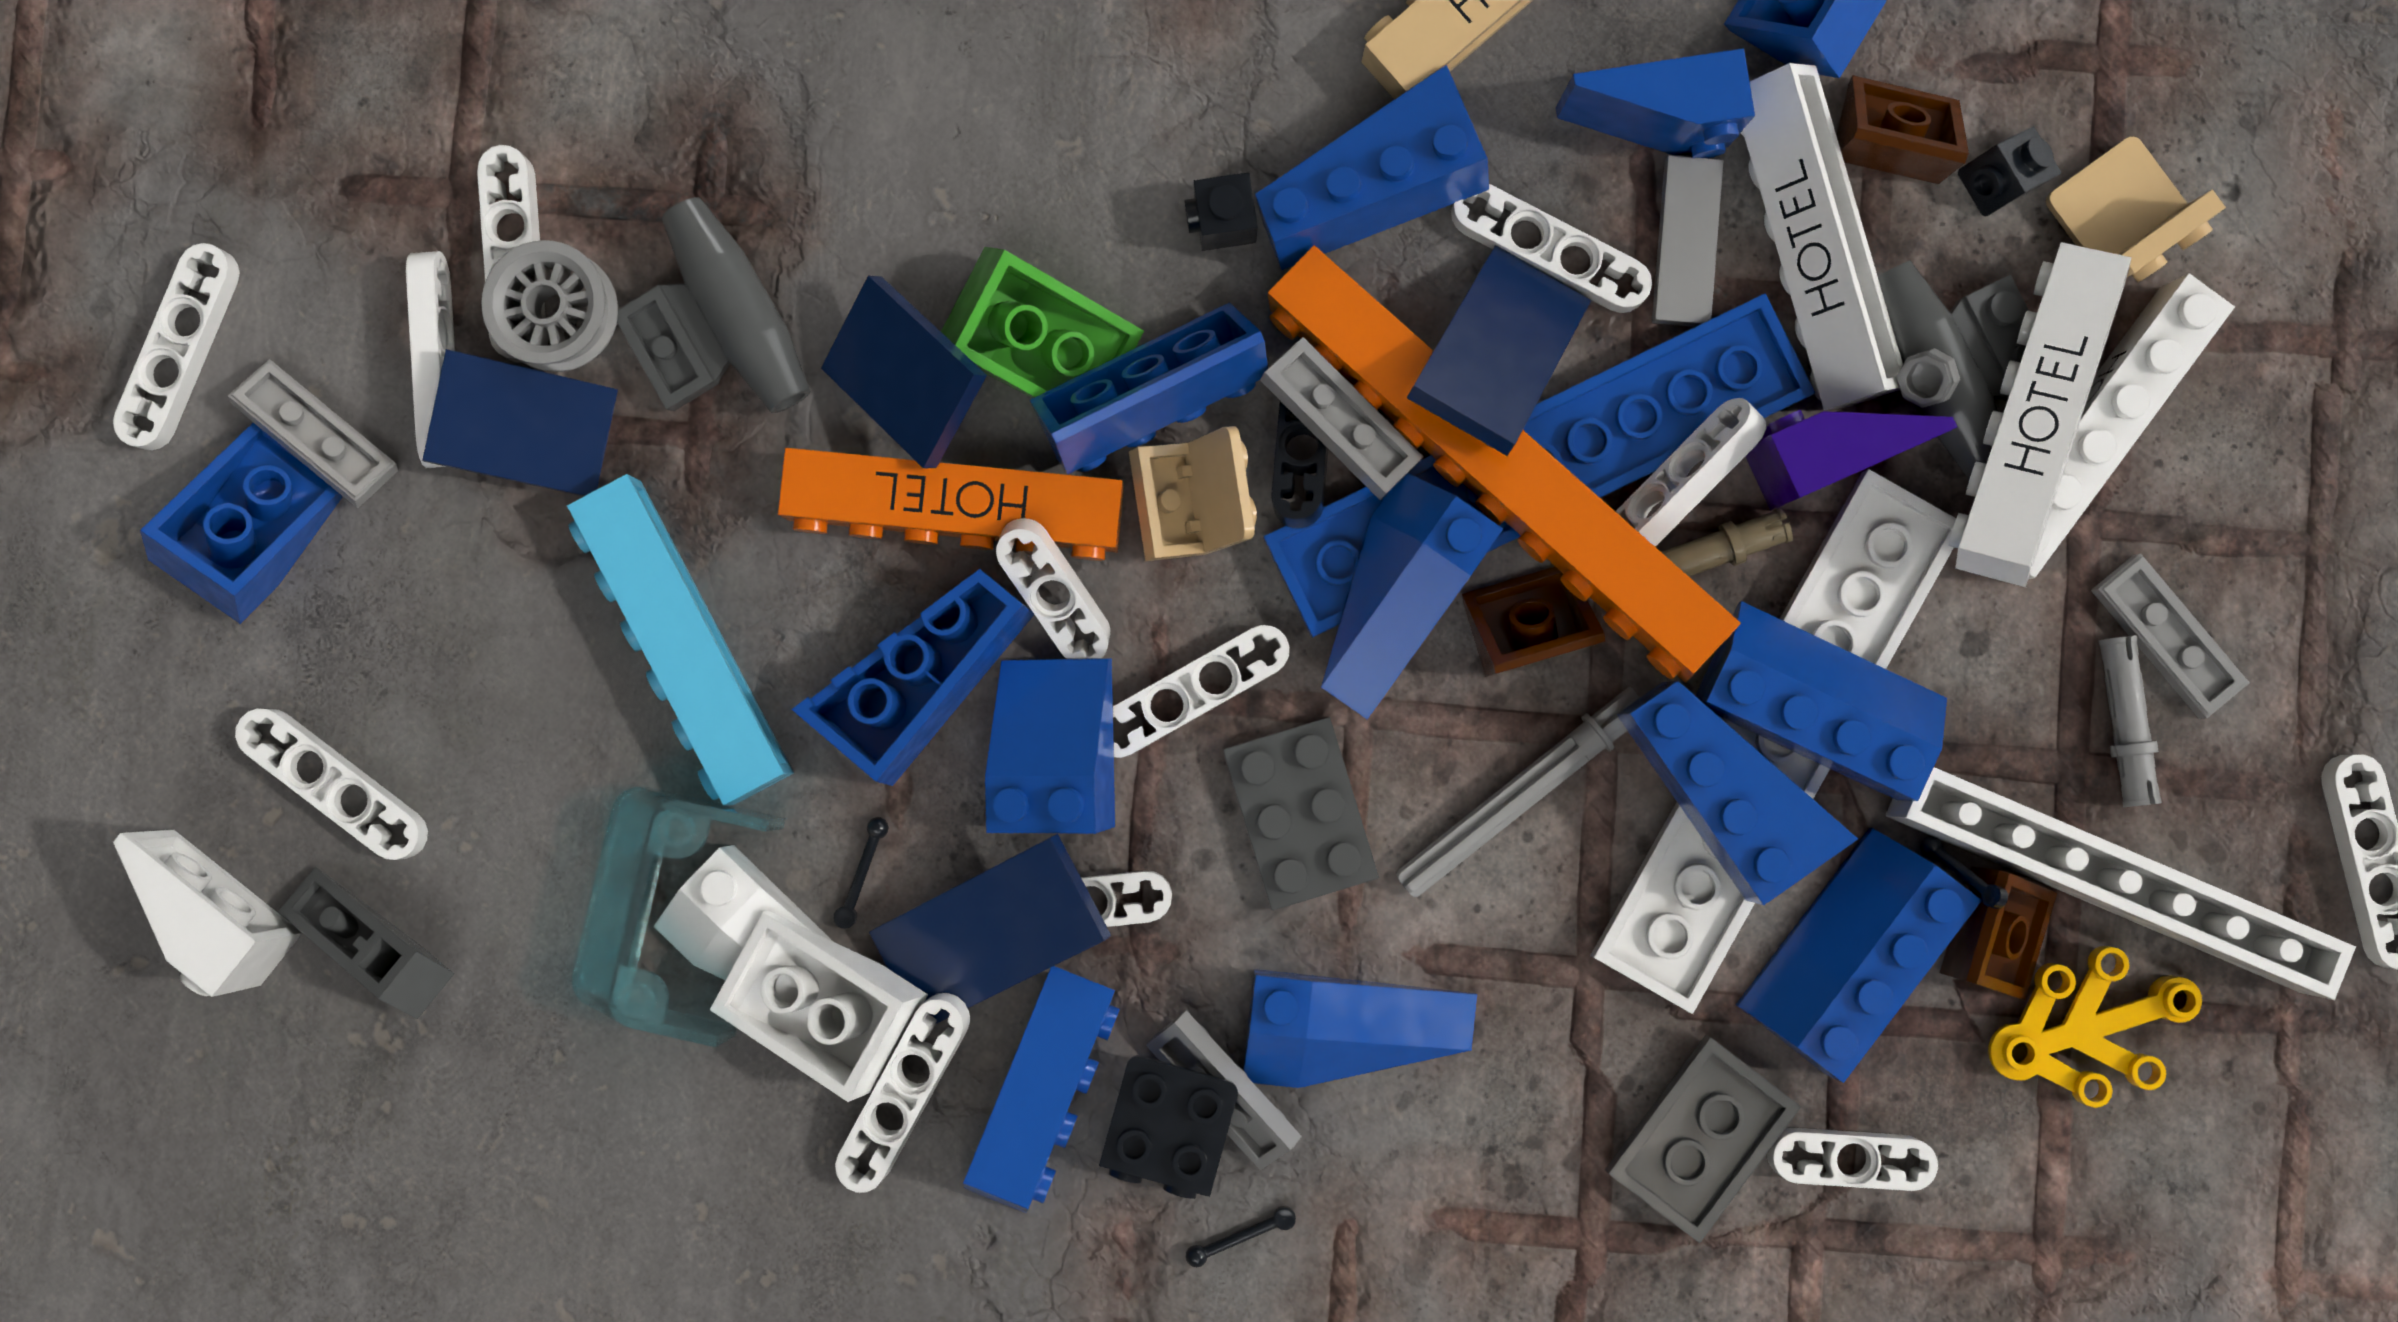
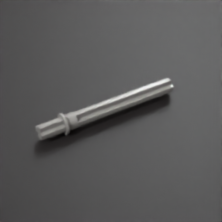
[1396,686,1641,897]

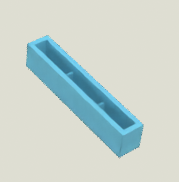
[567,474,794,806]

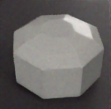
[1897,348,1961,408]

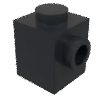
[1184,172,1258,251]

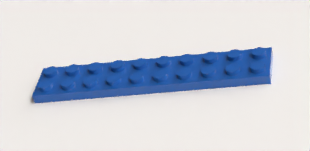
[1263,293,1815,638]

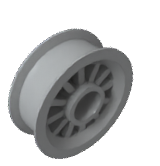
[481,240,618,372]

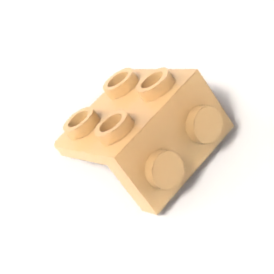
[2046,137,2226,283]
[1129,426,1257,561]

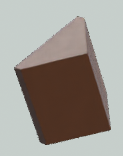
[1837,75,1969,184]
[1462,567,1605,677]
[1939,866,2057,1000]

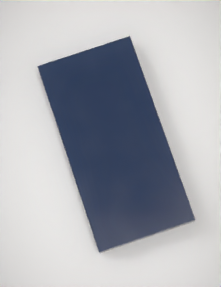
[1407,245,1591,456]
[869,833,1111,1024]

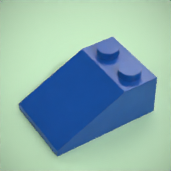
[1556,48,1755,159]
[140,423,343,624]
[985,658,1115,834]

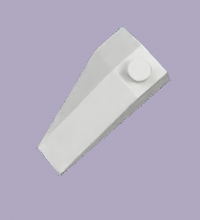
[654,845,832,981]

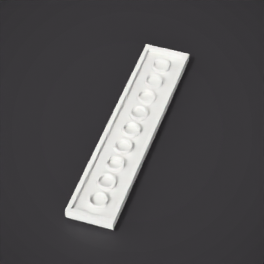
[1590,469,1956,1014]

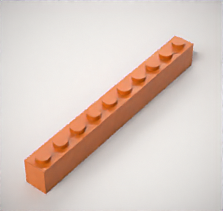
[1268,245,1741,683]

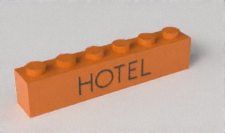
[778,448,1124,561]

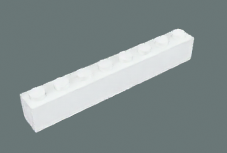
[1886,767,2356,1000]

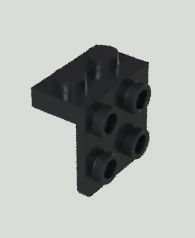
[1099,1055,1238,1199]

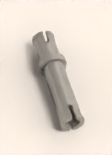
[2099,636,2162,807]

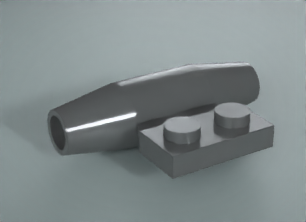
[617,197,810,413]
[1878,260,2029,479]

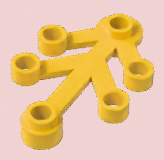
[1988,946,2202,1108]

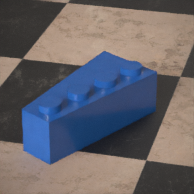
[1255,65,1489,271]
[791,569,1034,786]
[1616,681,1858,905]
[963,966,1120,1213]

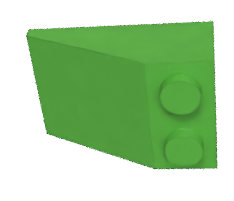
[941,247,1144,398]

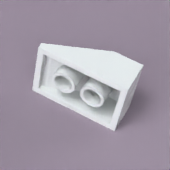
[113,830,302,997]
[710,911,928,1102]

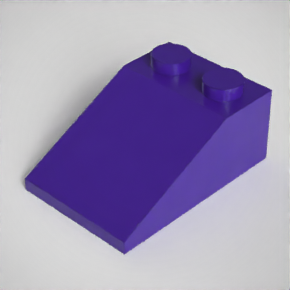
[1745,410,1957,511]

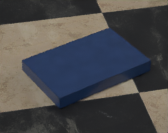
[821,275,987,468]
[422,349,618,497]

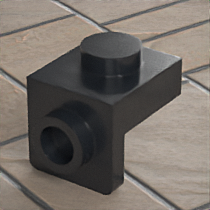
[1958,126,2062,217]

